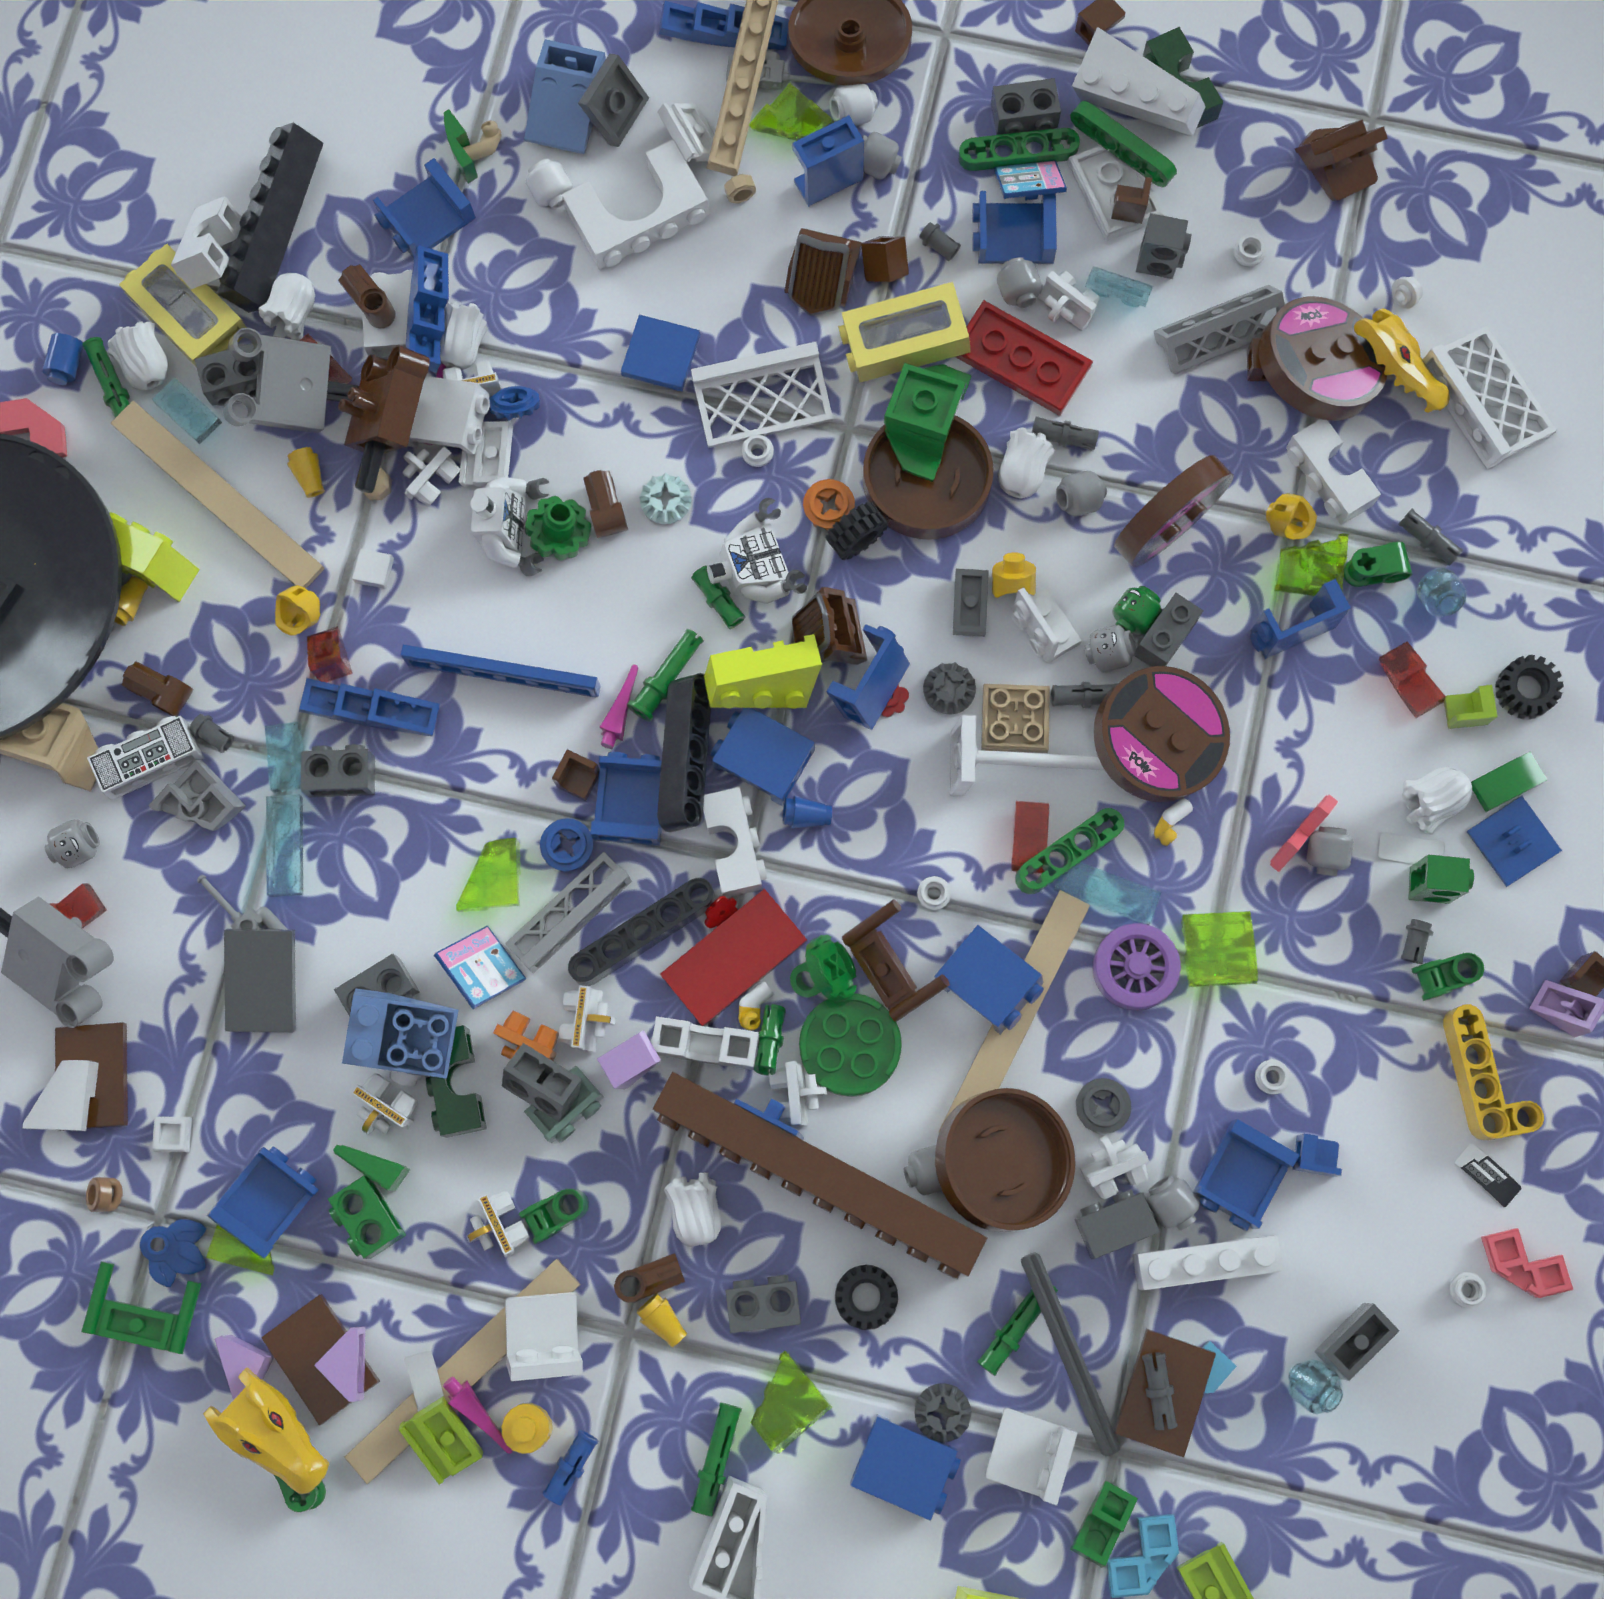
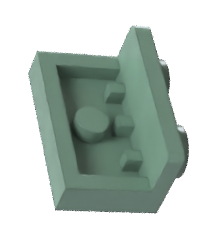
[524,1066,604,1143]

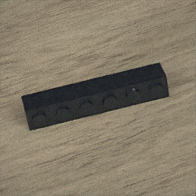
[217,122,324,313]

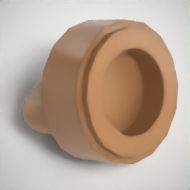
[86,1177,123,1212]

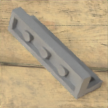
[1154,285,1285,374]
[505,852,632,974]

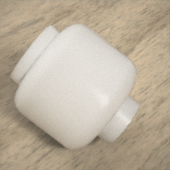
[829,84,878,126]
[526,159,573,209]

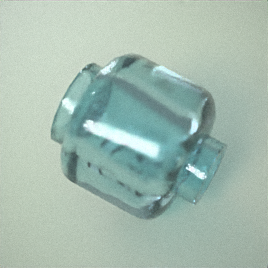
[1417,568,1467,617]
[1288,1359,1343,1414]

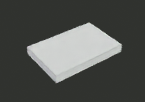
[1068,145,1164,241]

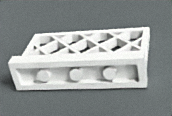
[1422,326,1557,469]
[691,342,833,448]

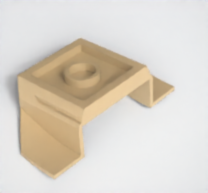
[0,703,98,792]

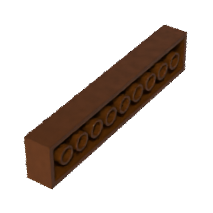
[653,1071,988,1280]

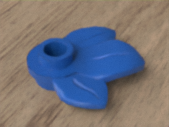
[140,1219,206,1287]

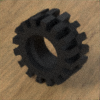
[825,502,888,560]
[1495,655,1564,719]
[835,1265,898,1330]

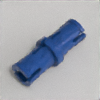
[542,1429,599,1506]

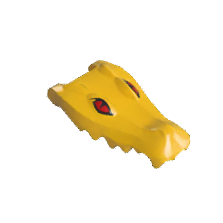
[1354,308,1450,413]
[203,1367,329,1494]

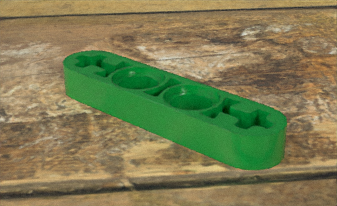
[1070,101,1177,187]
[958,128,1080,171]
[1015,808,1125,894]

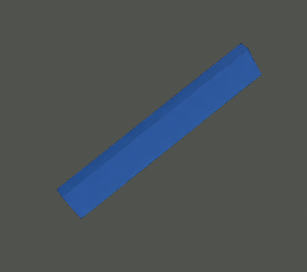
[401,644,601,698]

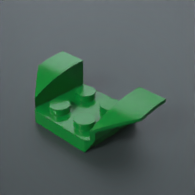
[884,363,972,482]

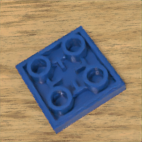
[621,314,701,392]

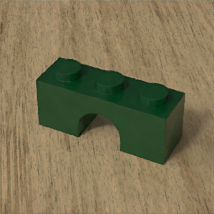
[1143,27,1223,128]
[426,1025,487,1138]

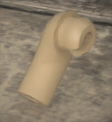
[463,120,502,161]

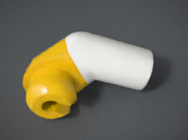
[1154,798,1193,846]
[738,981,774,1031]

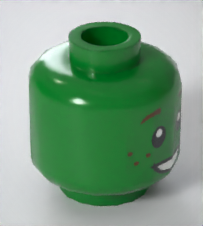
[1112,586,1162,635]

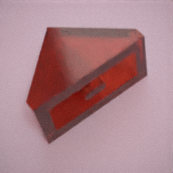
[307,626,353,682]

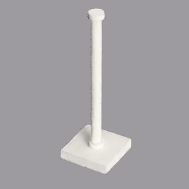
[950,715,1105,796]

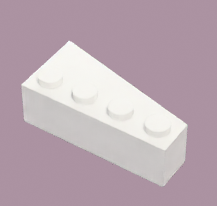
[1072,27,1206,136]

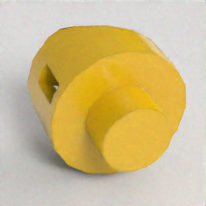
[1266,493,1317,540]
[992,552,1036,598]
[275,585,320,636]
[501,1403,553,1454]

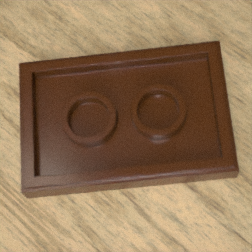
[55,1022,128,1131]
[261,1294,380,1426]
[1114,1328,1216,1458]

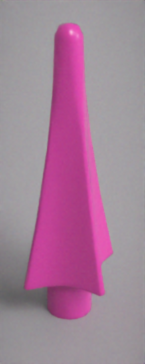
[599,664,639,749]
[443,1376,513,1454]

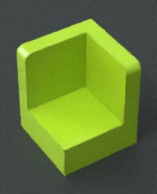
[1443,685,1498,729]

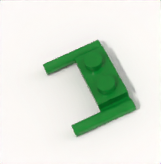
[81,1261,202,1354]

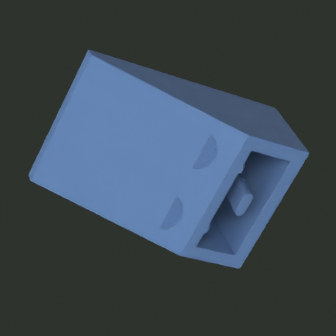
[524,39,606,154]
[342,988,459,1079]

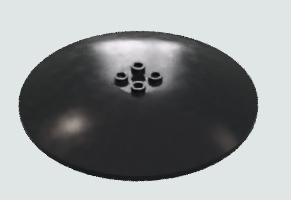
[0,434,122,740]

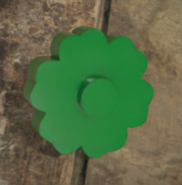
[524,496,592,561]

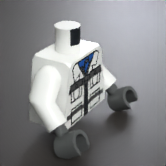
[470,477,549,576]
[707,498,807,604]

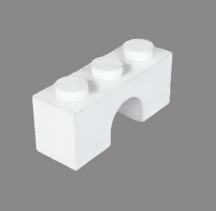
[171,196,241,289]
[1286,419,1381,525]
[703,787,767,898]
[651,1016,759,1070]

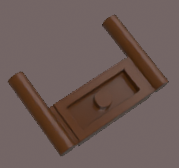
[842,899,950,1022]

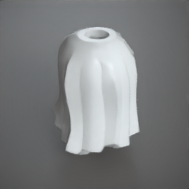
[259,273,315,341]
[440,302,489,370]
[108,321,168,390]
[998,428,1055,498]
[1402,767,1472,835]
[664,1172,721,1247]

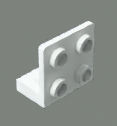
[1012,587,1082,664]
[505,1292,583,1381]
[985,1408,1078,1505]

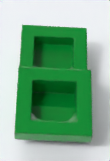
[444,109,478,184]
[1471,752,1548,812]
[1070,1481,1138,1568]

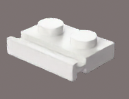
[657,103,714,162]
[459,421,513,487]

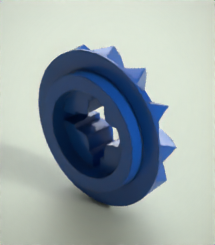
[489,386,540,421]
[540,818,594,872]

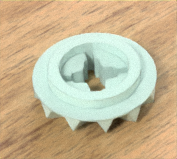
[639,473,692,524]

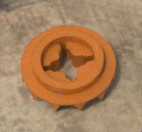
[803,479,855,531]

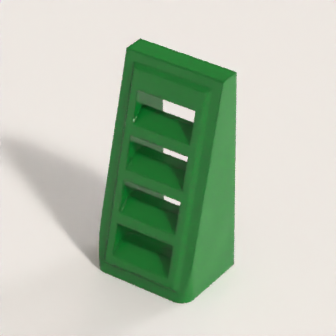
[333,1145,410,1192]

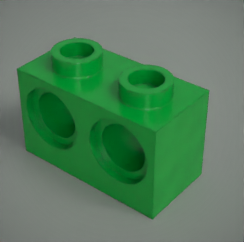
[1408,854,1474,904]
[328,1175,406,1259]

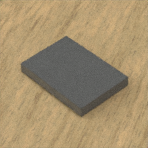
[224,929,296,1033]

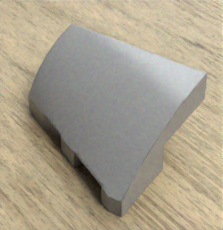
[148,760,246,831]

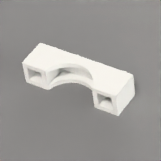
[1132,1235,1285,1290]

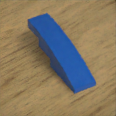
[659,1,789,50]
[406,245,449,373]
[299,678,440,736]

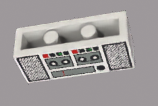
[87,715,204,800]

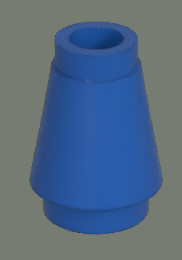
[782,795,832,829]

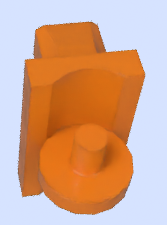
[493,1011,559,1061]

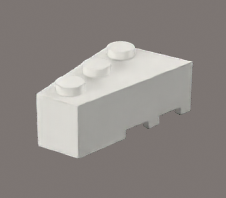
[688,1476,767,1599]

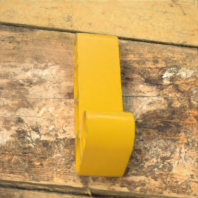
[1443,1004,1544,1140]

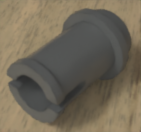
[919,222,961,261]
[190,714,235,753]
[1401,919,1434,964]

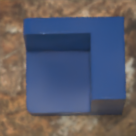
[1292,1133,1342,1177]

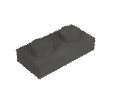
[952,568,989,637]

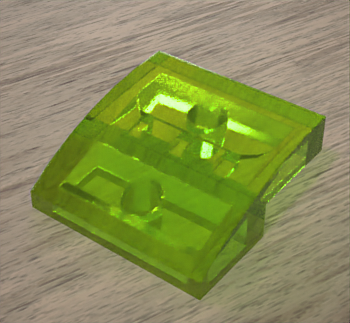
[1181,911,1258,987]

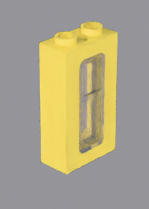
[119,244,247,367]
[838,282,971,383]

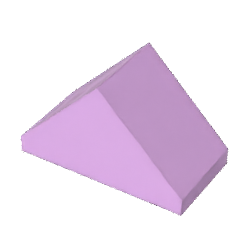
[1529,980,1604,1037]
[597,1031,661,1090]
[314,1327,365,1402]
[215,1335,274,1400]

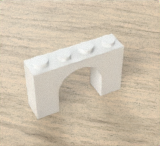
[562,139,710,270]

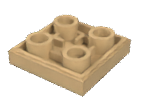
[981,684,1050,753]

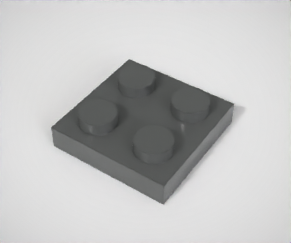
[578,54,649,147]

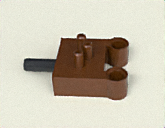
[338,345,430,493]

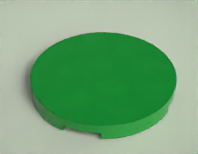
[799,993,902,1097]

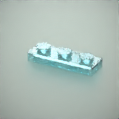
[266,794,303,897]
[1053,860,1162,925]

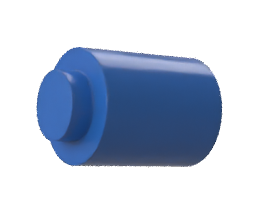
[42,333,83,385]

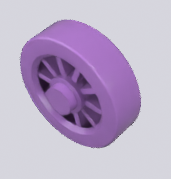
[1093,923,1181,1011]

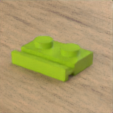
[399,1396,483,1485]
[1176,1542,1254,1599]

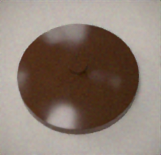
[788,0,912,85]

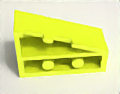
[109,512,200,602]
[704,634,822,709]

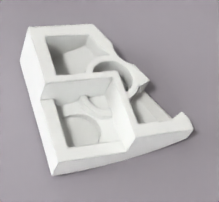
[22,1060,99,1131]

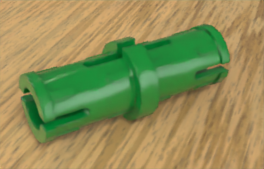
[691,565,746,629]
[754,1004,786,1076]

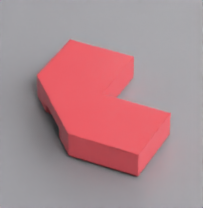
[0,398,67,457]
[1270,794,1338,872]
[1481,1228,1573,1298]

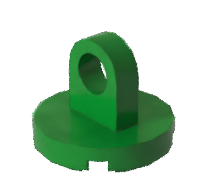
[790,935,857,1002]

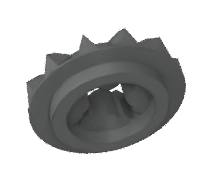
[923,662,976,714]
[1076,1078,1131,1134]
[914,1383,972,1443]

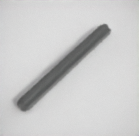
[1021,1252,1120,1457]

